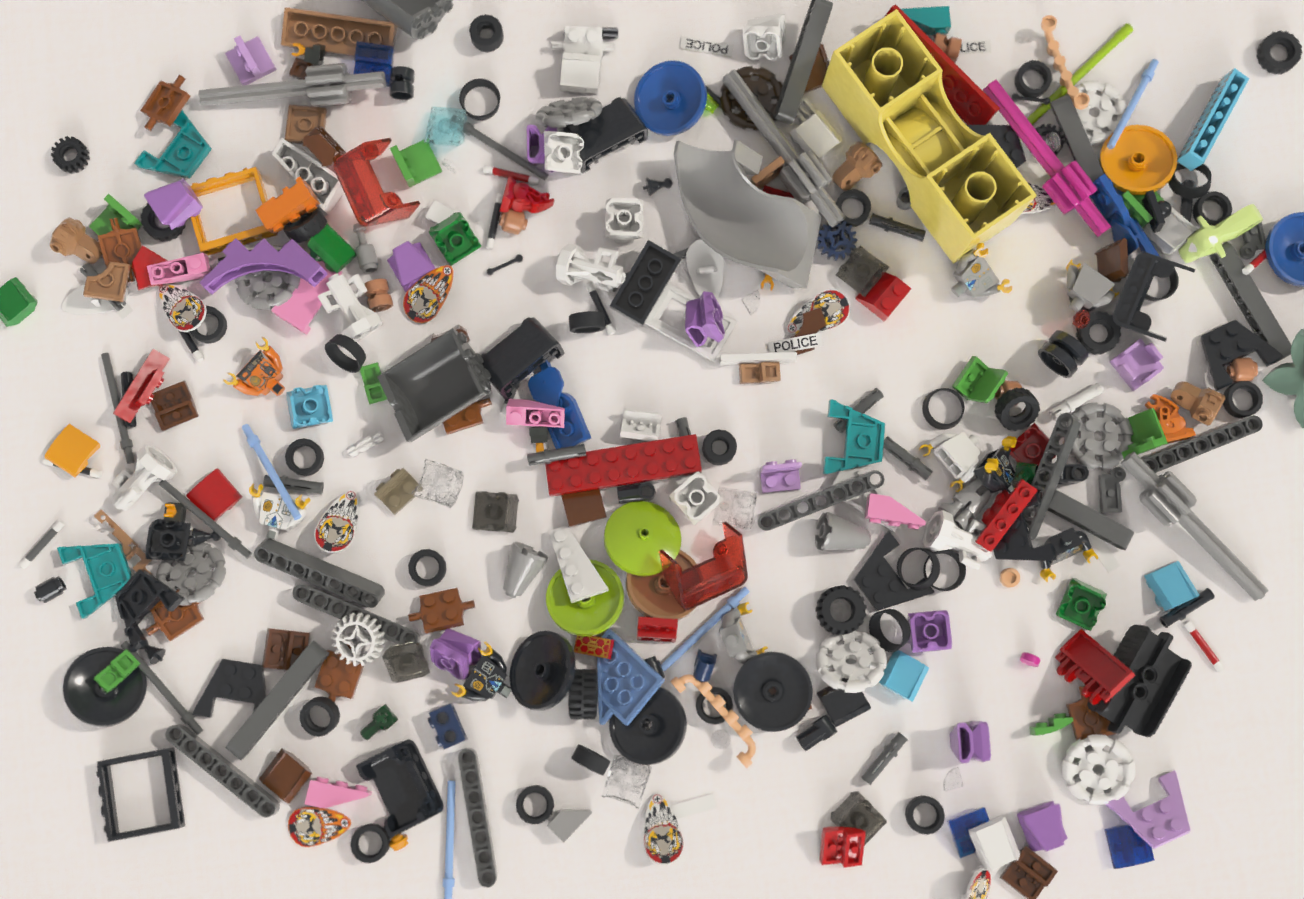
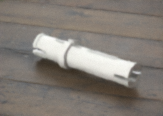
[1049,382,1104,421]

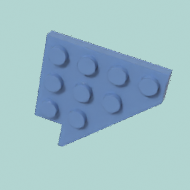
[597,628,665,726]

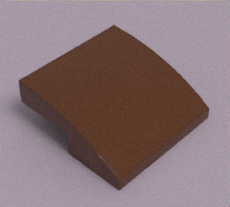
[151,380,199,431]
[561,489,607,527]
[262,628,310,670]
[999,846,1058,899]

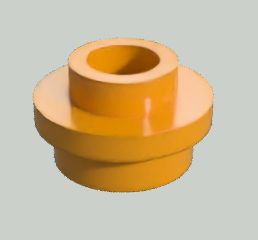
[389,833,408,851]

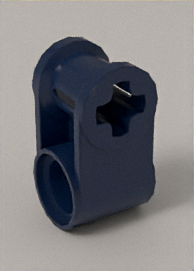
[693,649,717,682]

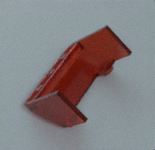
[333,138,420,227]
[659,521,748,610]

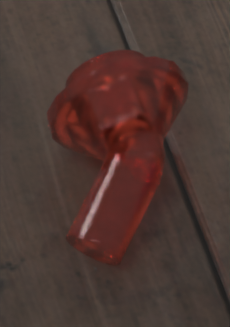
[1072,310,1090,329]

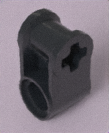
[1058,464,1089,485]

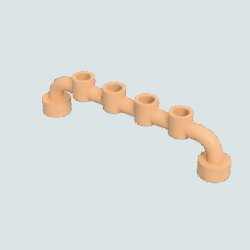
[1041,15,1090,110]
[670,674,756,768]

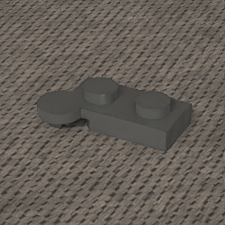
[1239,222,1266,259]
[1098,467,1126,513]

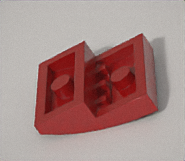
[186,468,243,522]
[637,617,678,643]
[819,827,866,868]

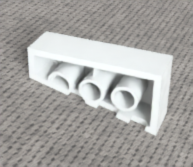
[272,138,350,214]

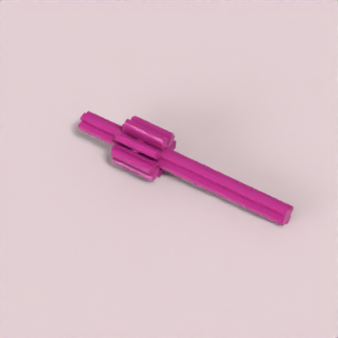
[983,80,1111,237]

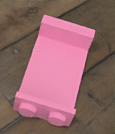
[271,261,342,335]

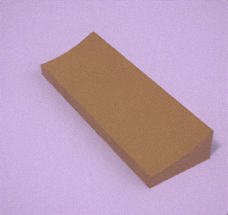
[281,7,398,61]

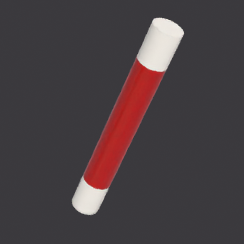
[483,165,539,185]
[1242,250,1267,275]
[1183,620,1225,673]

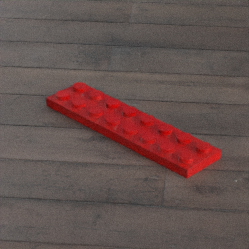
[884,4,1000,125]
[545,434,702,497]

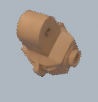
[832,141,882,191]
[50,217,102,264]
[1170,381,1225,425]

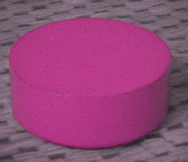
[1020,652,1041,667]

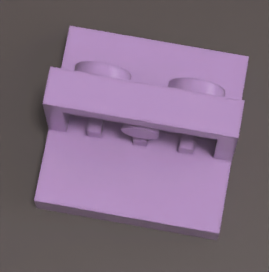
[225,36,277,86]

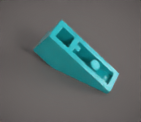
[901,6,951,36]

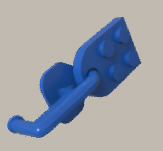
[1090,174,1160,257]
[528,360,592,449]

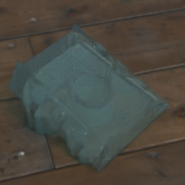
[424,107,467,147]

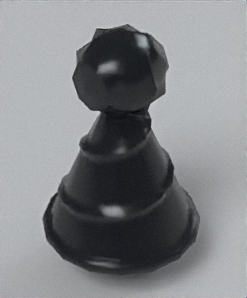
[643,178,673,196]
[189,528,221,547]
[140,641,166,665]

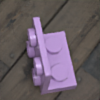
[760,459,802,493]

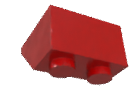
[855,270,912,322]

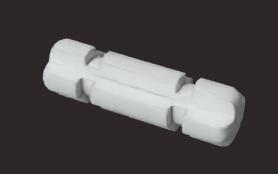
[347,431,384,457]

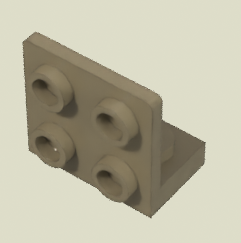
[374,468,424,515]

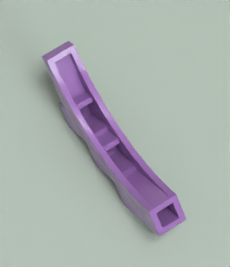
[199,238,328,294]

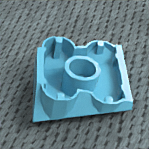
[286,385,333,429]
[1144,561,1199,611]
[879,650,929,702]

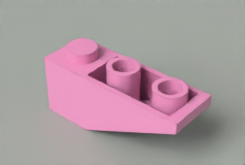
[147,253,212,285]
[506,399,565,428]
[864,493,926,530]
[305,776,372,808]

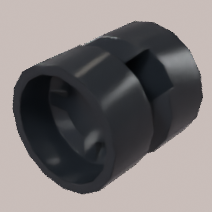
[389,66,415,100]

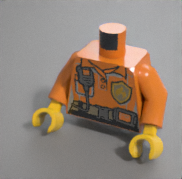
[223,337,285,396]

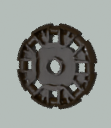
[720,66,783,131]

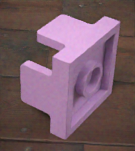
[1109,338,1164,391]

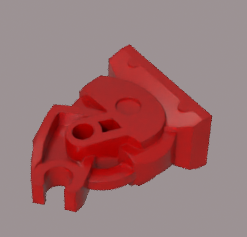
[499,176,555,213]

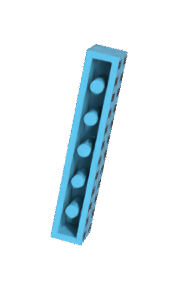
[1177,68,1250,171]

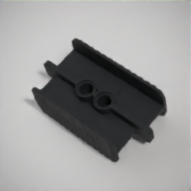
[1087,624,1192,737]

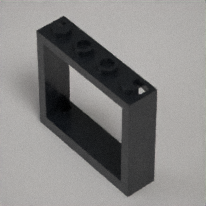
[96,747,185,842]

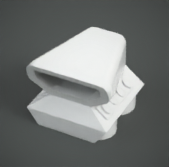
[743,13,786,60]
[605,198,644,244]
[669,472,724,525]

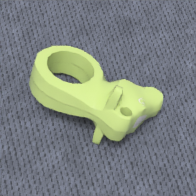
[1178,204,1263,263]

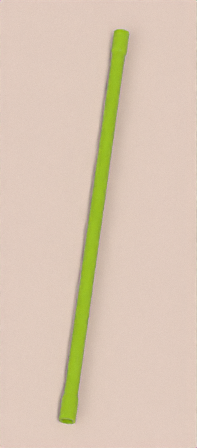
[1027,23,1134,125]

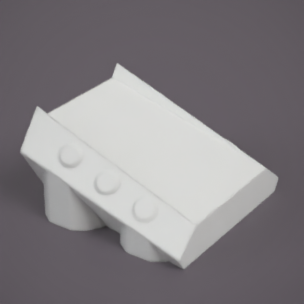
[560,52,601,94]
[790,111,843,159]
[544,131,584,174]
[1143,208,1198,255]
[969,815,1020,872]

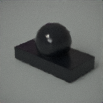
[1142,190,1172,233]

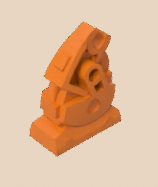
[1145,394,1196,445]

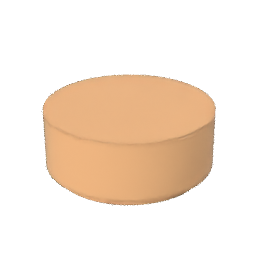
[999,568,1020,588]

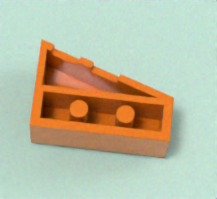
[255,176,320,233]

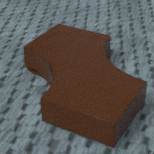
[790,308,827,355]

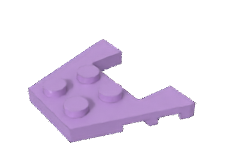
[1106,770,1191,849]

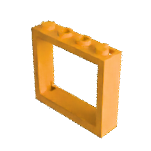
[190,167,278,256]

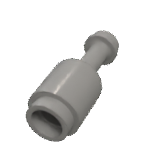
[353,223,378,273]

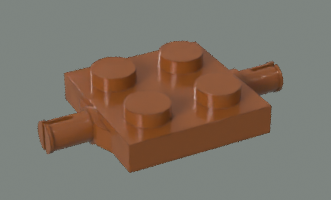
[140,75,191,131]
[97,218,142,283]
[442,397,492,435]
[408,588,475,634]
[146,590,205,641]
[315,644,364,702]
[1066,685,1116,749]

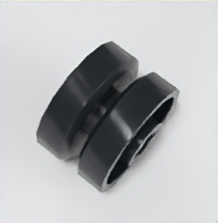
[1038,330,1089,378]

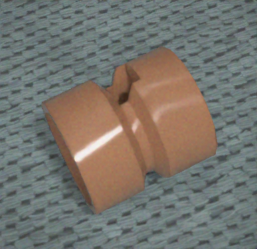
[933,33,962,63]
[364,279,394,312]

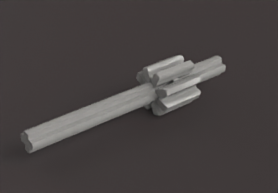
[198,63,386,107]
[722,70,845,228]
[1121,451,1269,601]

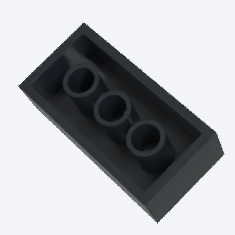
[610,240,681,327]

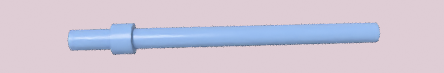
[1107,59,1159,149]
[242,424,302,520]
[661,586,750,671]
[442,780,456,899]

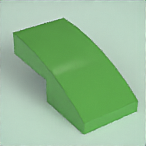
[360,362,387,405]
[94,649,140,693]

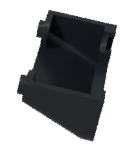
[561,97,648,174]
[481,317,565,401]
[356,739,444,838]

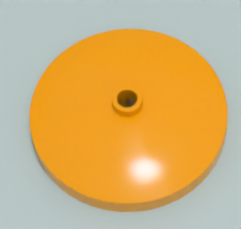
[1099,125,1177,195]

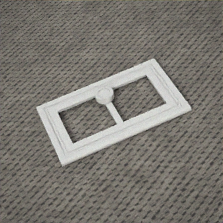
[645,283,737,362]

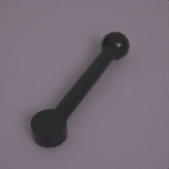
[1012,93,1051,105]
[487,254,523,275]

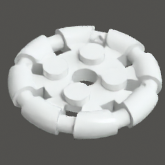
[1075,80,1127,145]
[815,630,887,693]
[1061,734,1135,805]

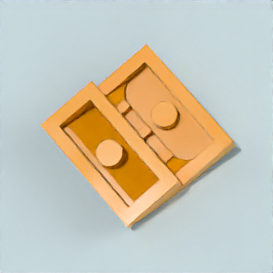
[44,424,100,477]

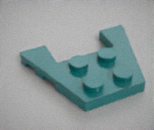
[134,110,212,179]
[823,399,885,475]
[57,544,132,619]

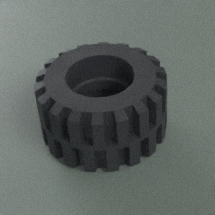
[815,585,867,635]
[568,669,598,719]

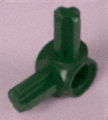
[1015,462,1038,485]
[360,704,398,740]

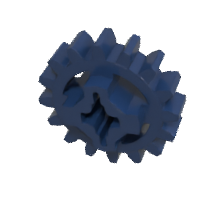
[817,221,858,261]

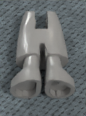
[938,478,993,531]

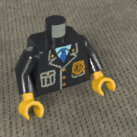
[973,436,1017,494]
[1040,528,1098,582]
[451,641,512,701]

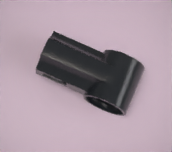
[617,482,656,504]
[796,714,838,752]

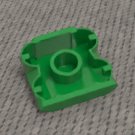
[429,212,481,266]
[307,224,357,273]
[0,277,38,327]
[1056,578,1107,631]

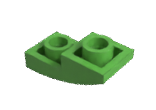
[1030,713,1073,736]

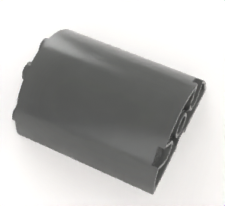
[361,0,453,39]
[377,328,491,442]

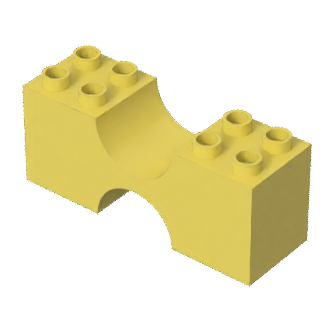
[822,9,1037,264]

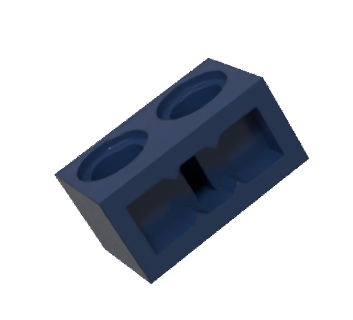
[428,703,468,750]

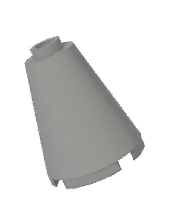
[815,512,871,550]
[503,542,549,598]

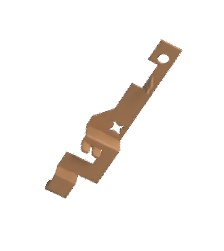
[94,509,153,575]

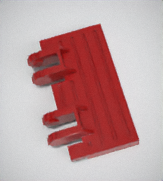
[1055,629,1135,705]

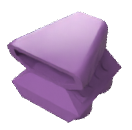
[527,125,558,172]
[144,178,203,230]
[387,241,435,292]
[685,291,725,347]
[907,610,952,653]
[430,629,482,680]
[950,721,991,763]
[1017,801,1068,852]

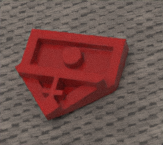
[131,245,168,290]

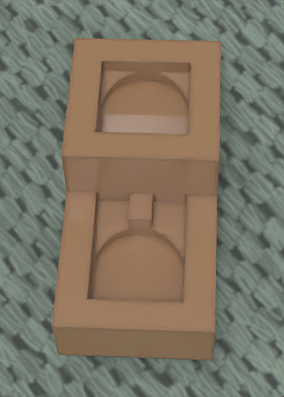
[739,362,781,384]

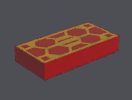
[574,636,614,659]

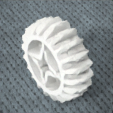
[331,612,385,666]

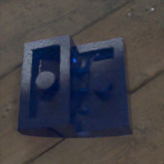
[353,41,394,87]
[947,807,990,858]
[1104,824,1155,869]

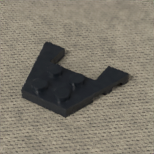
[967,125,1026,168]
[1201,320,1283,391]
[993,488,1057,561]
[853,531,934,611]
[115,569,184,652]
[192,659,266,717]

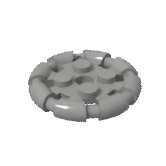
[536,97,602,128]
[235,246,300,310]
[1066,402,1133,470]
[156,542,226,606]

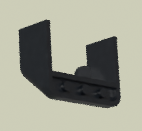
[1113,252,1196,342]

